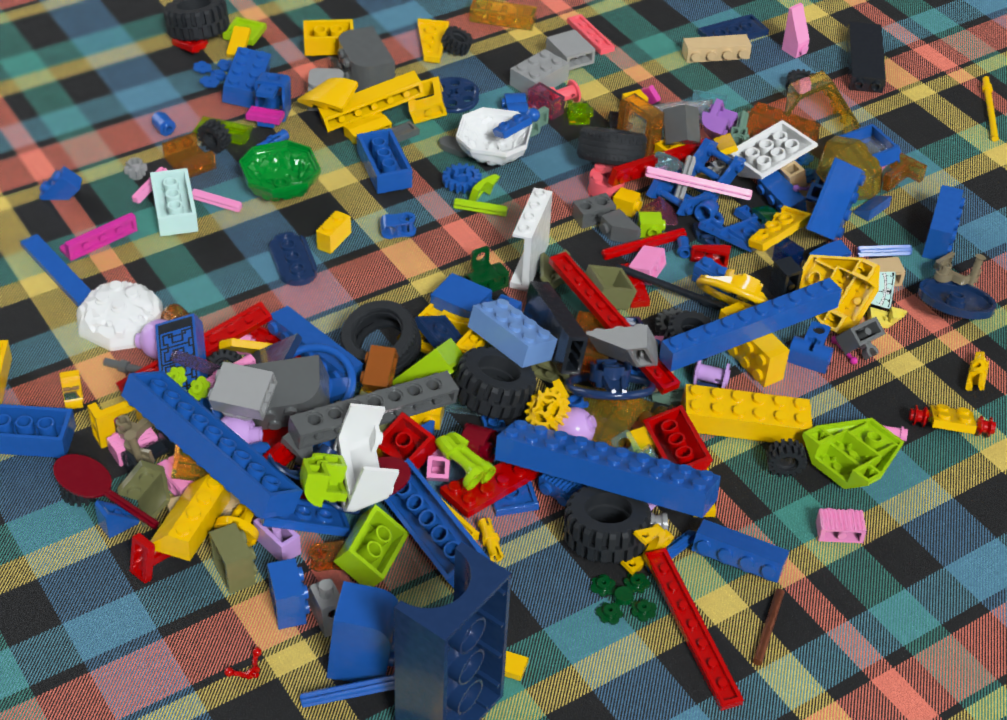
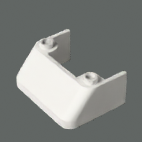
[333,403,399,512]

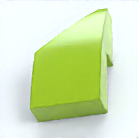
[469,174,500,201]

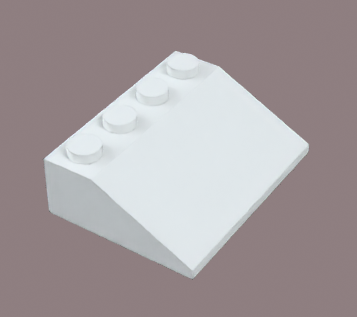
[727,120,818,179]

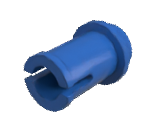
[677,236,692,258]

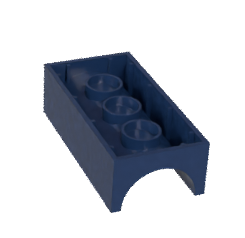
[394,542,512,720]

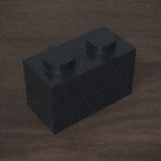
[768,256,803,298]

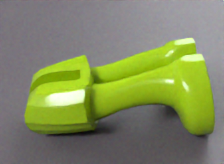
[435,431,496,491]

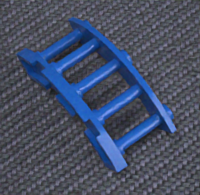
[646,137,746,216]

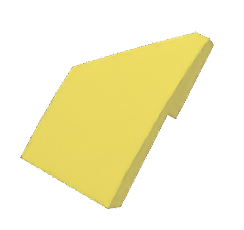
[867,306,907,328]

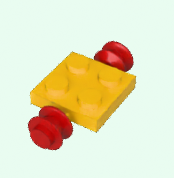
[909,404,996,438]

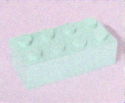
[150,168,198,236]

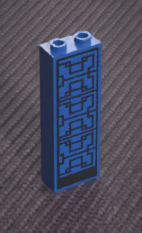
[155,313,211,444]

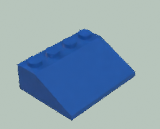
[806,157,866,241]

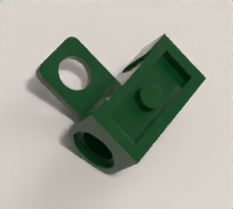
[463,246,509,292]

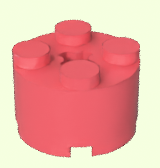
[588,162,625,201]

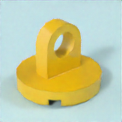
[214,504,259,547]

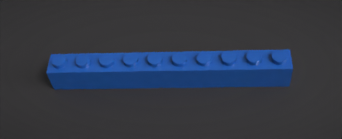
[659,278,842,372]

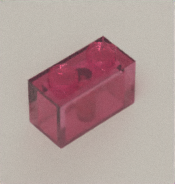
[528,82,565,120]

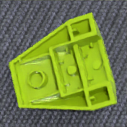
[802,418,904,489]

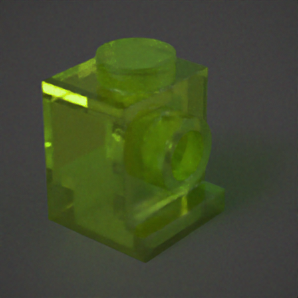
[567,101,593,125]

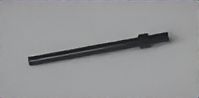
[616,263,726,310]

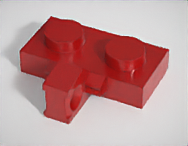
[172,38,208,53]

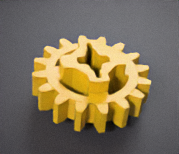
[525,388,571,431]

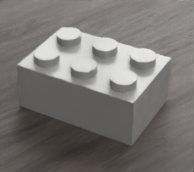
[510,49,569,99]

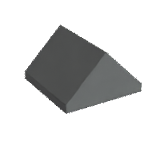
[663,104,701,145]

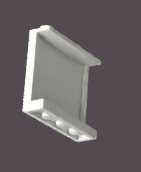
[510,188,553,292]

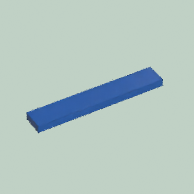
[20,234,91,307]

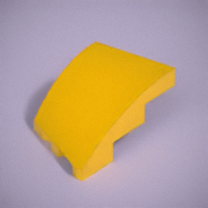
[297,78,358,113]

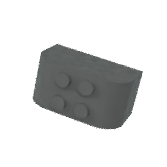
[338,26,395,92]
[244,355,330,430]

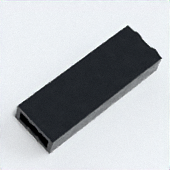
[846,22,886,93]
[523,281,589,374]

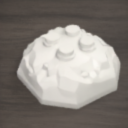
[456,107,533,166]
[76,280,165,351]

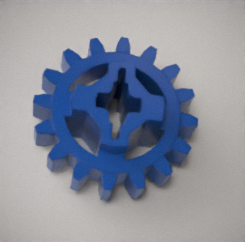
[442,163,482,194]

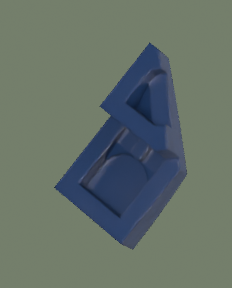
[692,222,720,245]

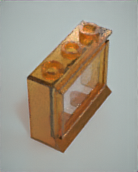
[617,93,664,157]

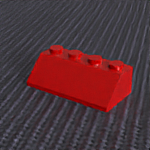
[643,405,713,471]

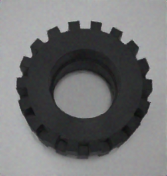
[663,310,712,364]

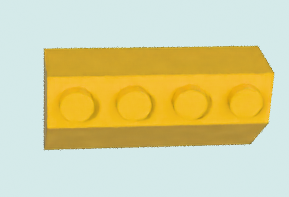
[150,474,230,561]

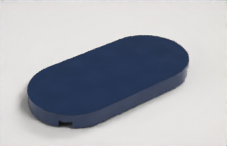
[269,232,317,286]

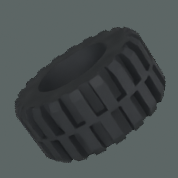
[163,0,230,41]
[453,347,537,420]
[563,486,651,564]

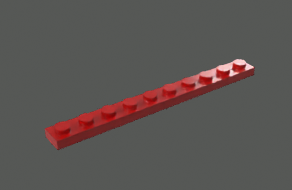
[548,252,681,395]

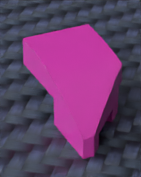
[640,85,661,106]

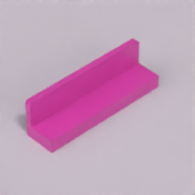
[59,212,138,261]

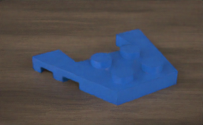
[698,205,765,252]

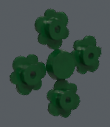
[590,572,657,625]

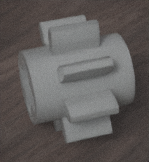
[124,157,148,180]
[707,160,728,181]

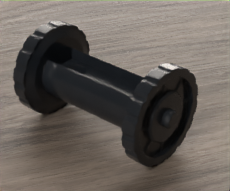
[121,431,177,473]

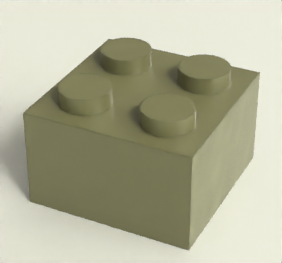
[585,265,637,310]
[209,523,258,594]

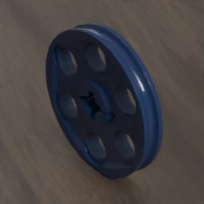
[428,77,479,113]

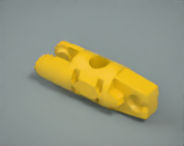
[965,351,989,391]

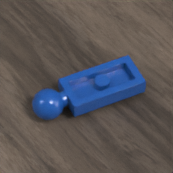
[493,108,540,139]

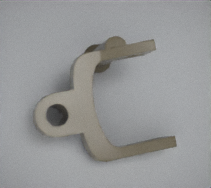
[933,251,986,285]
[115,415,155,463]

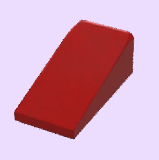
[690,245,731,267]

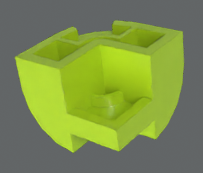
[300,453,348,508]

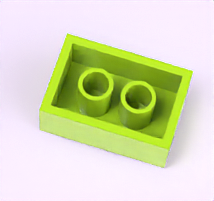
[333,504,409,587]

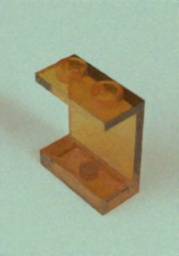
[162,132,216,178]

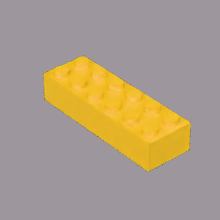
[681,384,813,447]

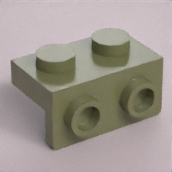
[540,249,570,289]

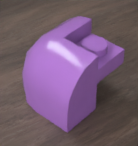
[702,99,738,139]

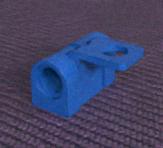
[787,321,834,374]

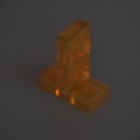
[882,153,927,192]

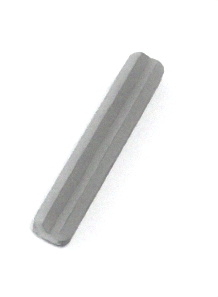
[674,155,696,201]

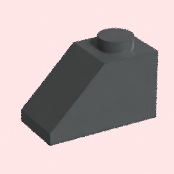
[599,209,641,243]

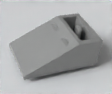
[586,324,658,367]

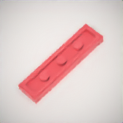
[567,14,615,55]

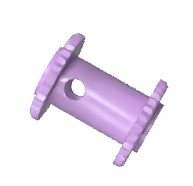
[693,360,731,389]

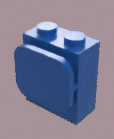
[430,273,493,318]

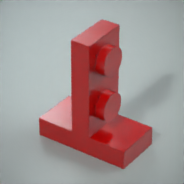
[130,533,171,584]

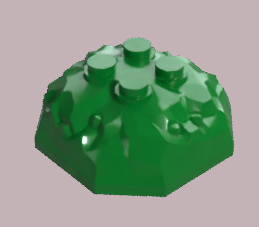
[239,140,321,201]

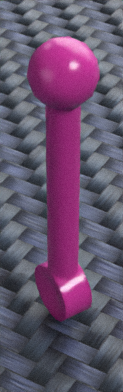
[831,336,858,365]

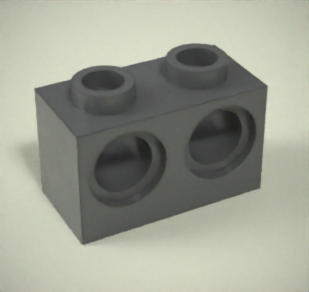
[572,193,616,229]

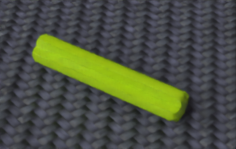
[453,198,508,217]

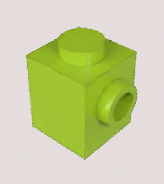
[637,212,666,238]

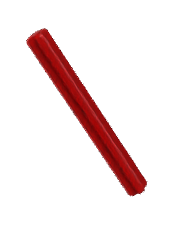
[601,228,687,260]

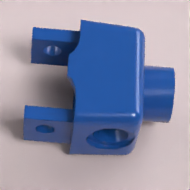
[254,72,291,128]

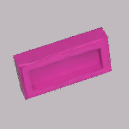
[246,106,285,125]

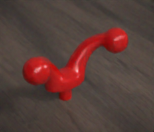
[224,647,262,679]

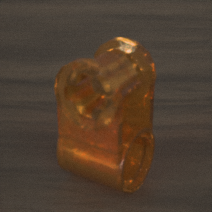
[308,540,346,572]

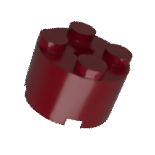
[456,423,498,465]

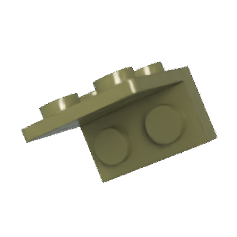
[117,460,170,527]

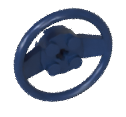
[564,359,656,400]

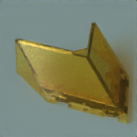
[785,70,860,134]

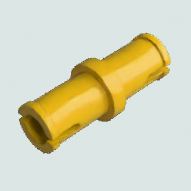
[478,517,504,562]

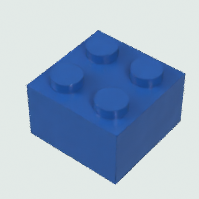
[267,558,310,630]

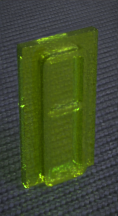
[192,116,253,145]

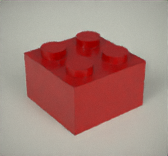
[376,412,438,469]

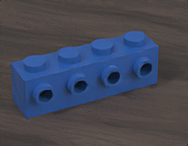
[691,519,790,583]

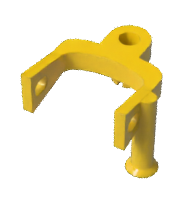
[620,523,674,575]

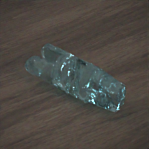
[655,151,684,172]

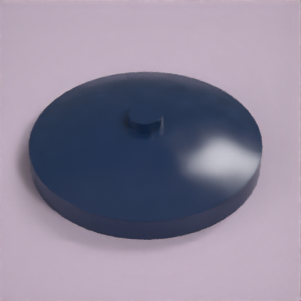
[917,278,997,320]

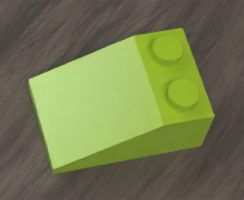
[393,338,463,385]

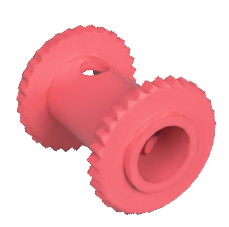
[547,79,581,110]

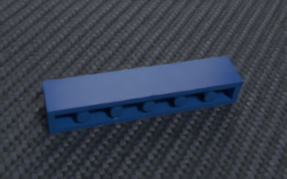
[268,306,363,383]

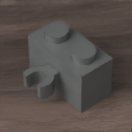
[835,317,886,360]

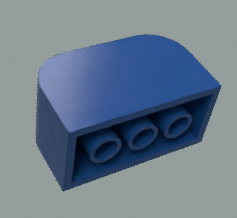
[327,581,399,682]

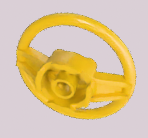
[696,269,769,308]

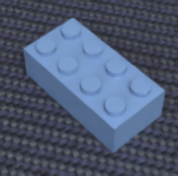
[468,299,558,368]

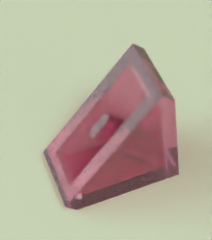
[640,196,678,225]

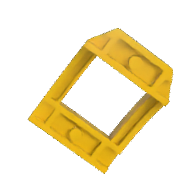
[397,303,487,354]

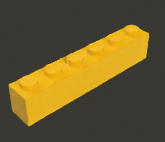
[317,70,424,132]

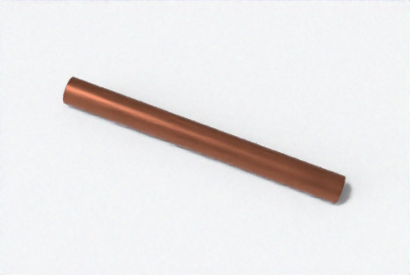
[753,589,785,666]

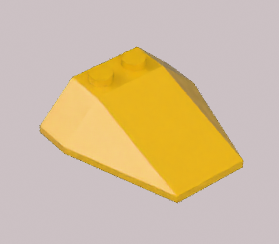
[799,254,880,334]

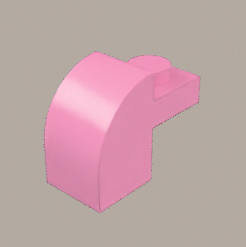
[426,449,451,482]

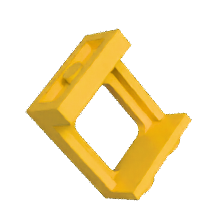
[408,76,447,124]
[87,400,143,449]

